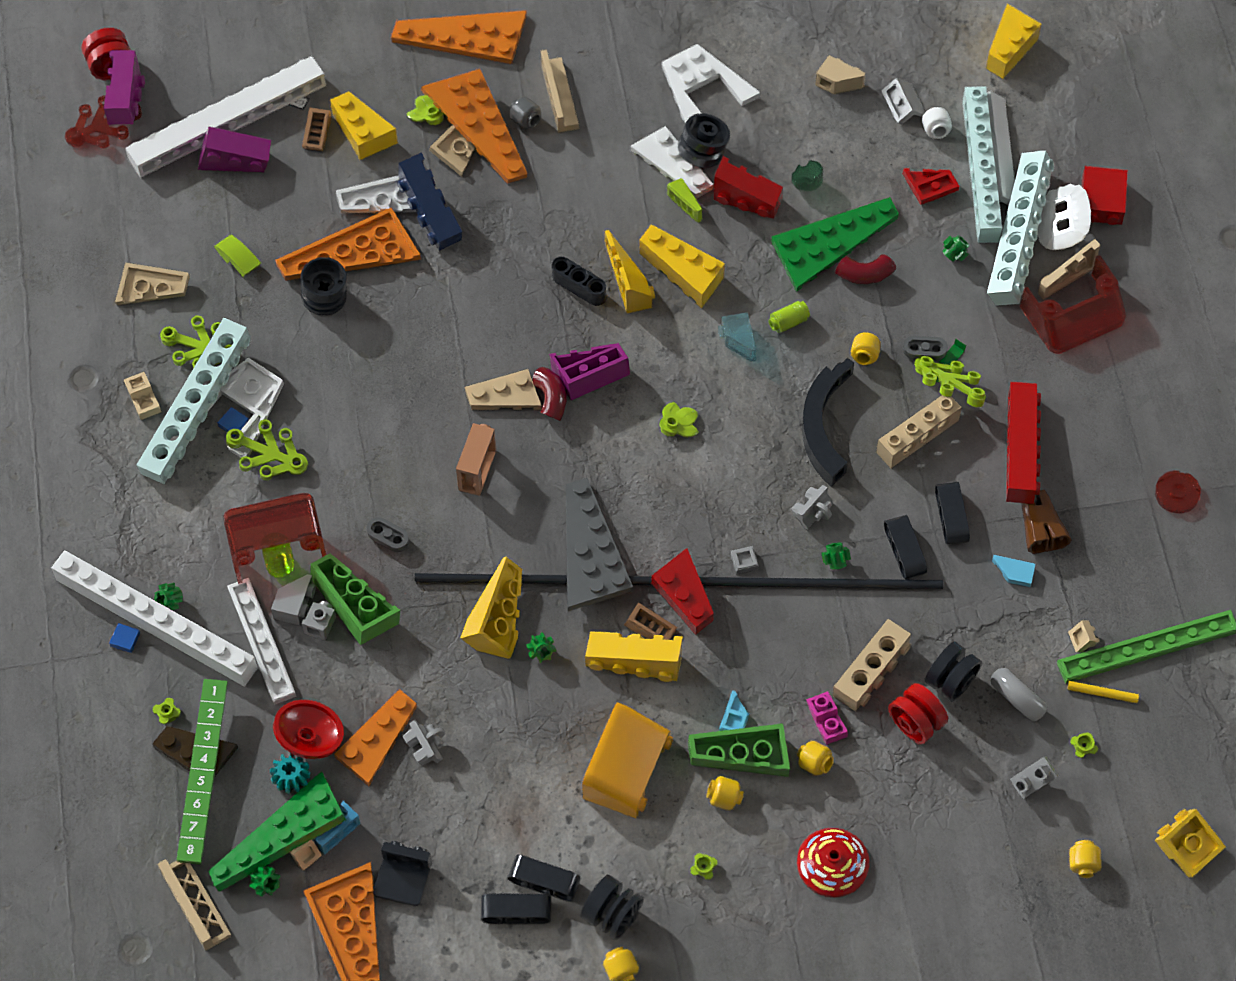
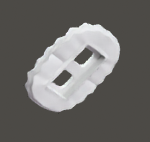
[1037,184,1091,250]

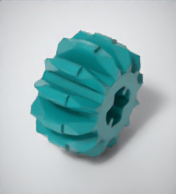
[270,753,311,794]

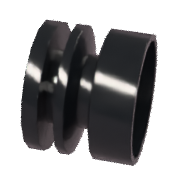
[301,257,347,316]
[581,874,644,940]

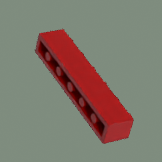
[1006,382,1041,504]

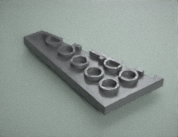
[566,478,633,612]

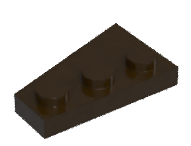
[152,726,238,778]

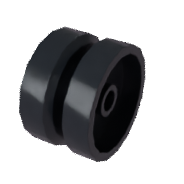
[678,113,730,168]
[925,641,983,702]

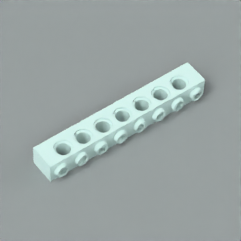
[963,86,1002,243]
[987,151,1054,306]
[137,318,251,484]

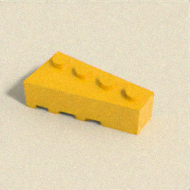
[585,631,683,682]

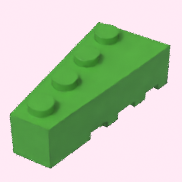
[310,553,400,645]

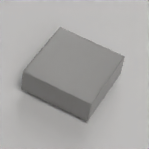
[730,546,759,574]

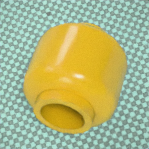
[851,332,881,365]
[797,741,834,776]
[707,776,744,811]
[1069,840,1102,878]
[603,947,639,981]

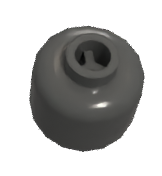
[510,97,541,129]

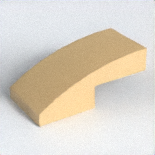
[124,372,161,420]

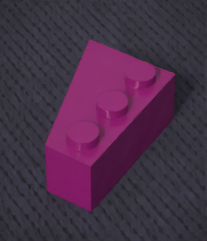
[104,50,145,125]
[198,126,271,172]
[549,343,630,400]

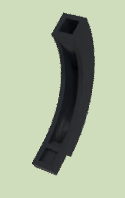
[802,358,854,487]

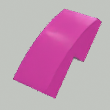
[806,691,848,745]

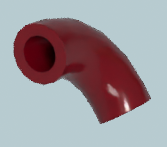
[835,254,896,285]
[533,367,567,421]

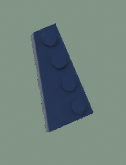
[397,152,462,251]

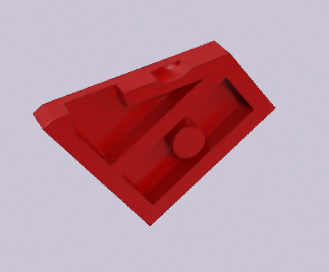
[902,168,960,205]

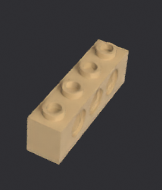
[876,395,962,468]
[833,619,911,712]

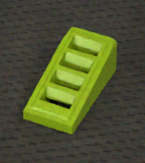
[667,178,702,223]

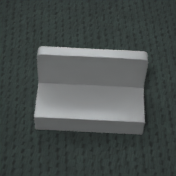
[882,78,925,125]

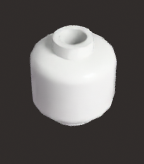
[922,107,952,139]

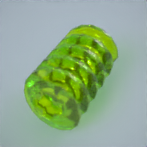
[261,532,294,578]

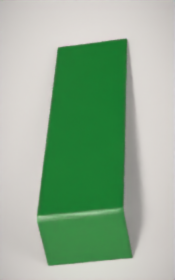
[936,338,966,383]

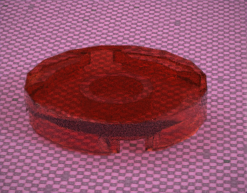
[1155,470,1201,514]

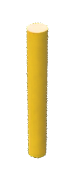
[1067,681,1139,703]

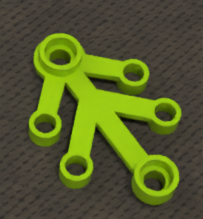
[160,316,232,369]
[914,356,986,407]
[226,419,308,481]

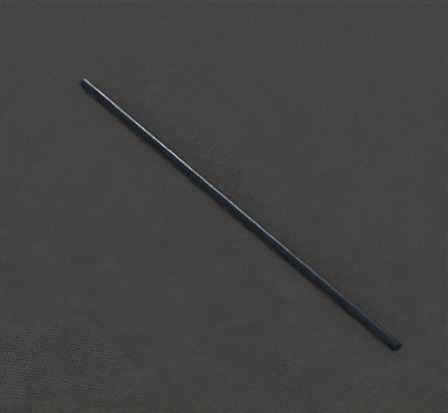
[414,573,943,589]

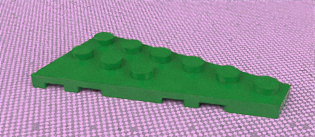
[771,197,899,292]
[209,771,346,892]

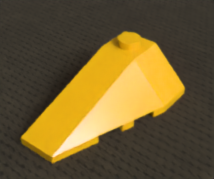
[605,230,655,313]
[461,557,522,659]

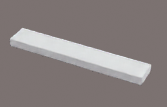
[987,91,1015,205]
[227,578,296,705]

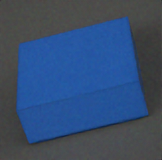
[217,407,249,437]
[109,623,141,653]

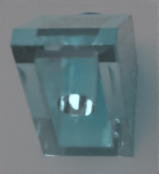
[718,313,756,362]

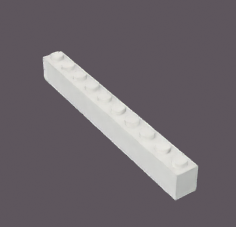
[126,56,326,178]
[51,550,258,687]

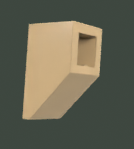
[815,56,865,94]

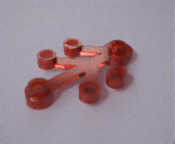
[65,95,142,149]

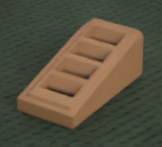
[302,108,332,151]
[624,602,677,640]

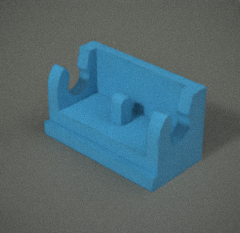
[312,801,361,855]

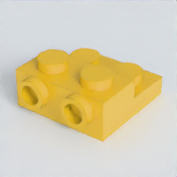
[1155,809,1226,878]

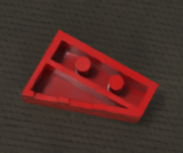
[714,156,783,219]
[651,548,714,635]

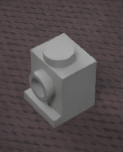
[302,601,336,640]

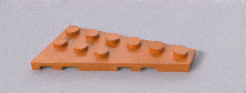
[391,10,527,64]
[421,69,528,184]
[275,208,421,281]
[304,862,380,981]

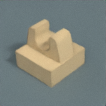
[1068,620,1100,652]
[290,840,322,871]

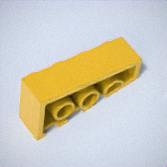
[640,224,725,309]

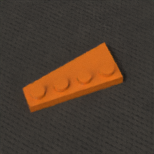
[334,689,417,786]

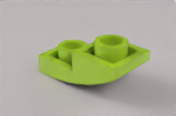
[214,235,261,277]

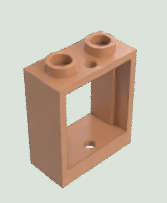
[456,423,497,496]

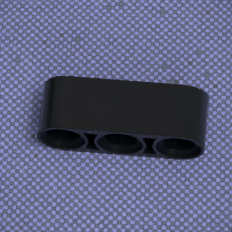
[552,256,606,306]
[935,482,970,544]
[884,515,927,579]
[507,855,581,902]
[480,893,552,924]

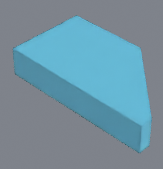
[992,555,1035,587]
[719,691,749,731]

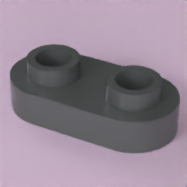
[903,336,948,360]
[367,517,409,552]

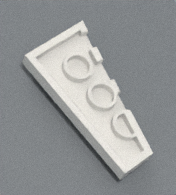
[630,126,713,199]
[336,176,416,213]

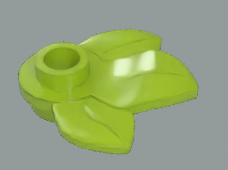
[407,95,444,125]
[659,402,698,437]

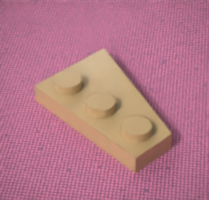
[430,125,475,177]
[1038,239,1100,300]
[115,263,190,305]
[465,369,541,410]

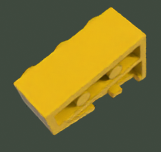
[986,4,1041,79]
[330,92,398,160]

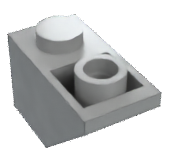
[271,574,316,625]

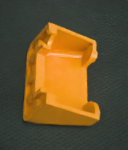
[582,702,674,818]

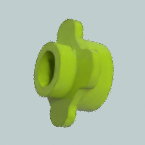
[153,698,181,724]
[1070,732,1098,758]
[690,853,717,880]

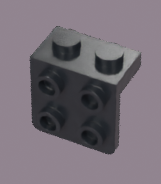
[373,841,432,906]

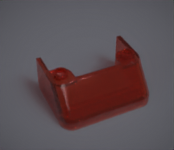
[1020,255,1126,354]
[223,493,326,584]

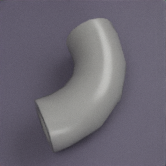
[991,668,1047,721]

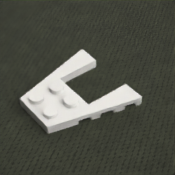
[662,44,760,123]
[182,358,284,458]

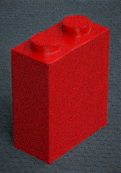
[1081,166,1128,225]

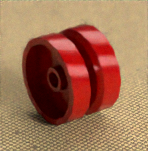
[81,27,131,80]
[888,683,949,744]

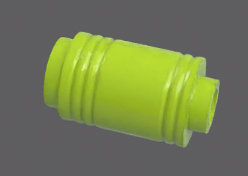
[768,301,810,333]

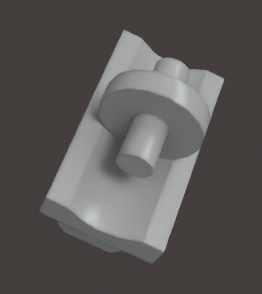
[792,485,832,530]
[403,720,445,766]
[1010,756,1059,799]

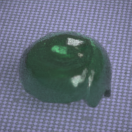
[791,160,824,192]

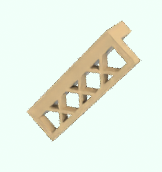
[541,50,579,133]
[158,859,231,951]

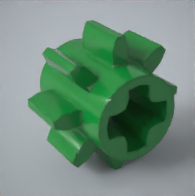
[942,235,969,262]
[821,542,851,569]
[154,583,183,611]
[526,632,556,663]
[250,866,281,897]

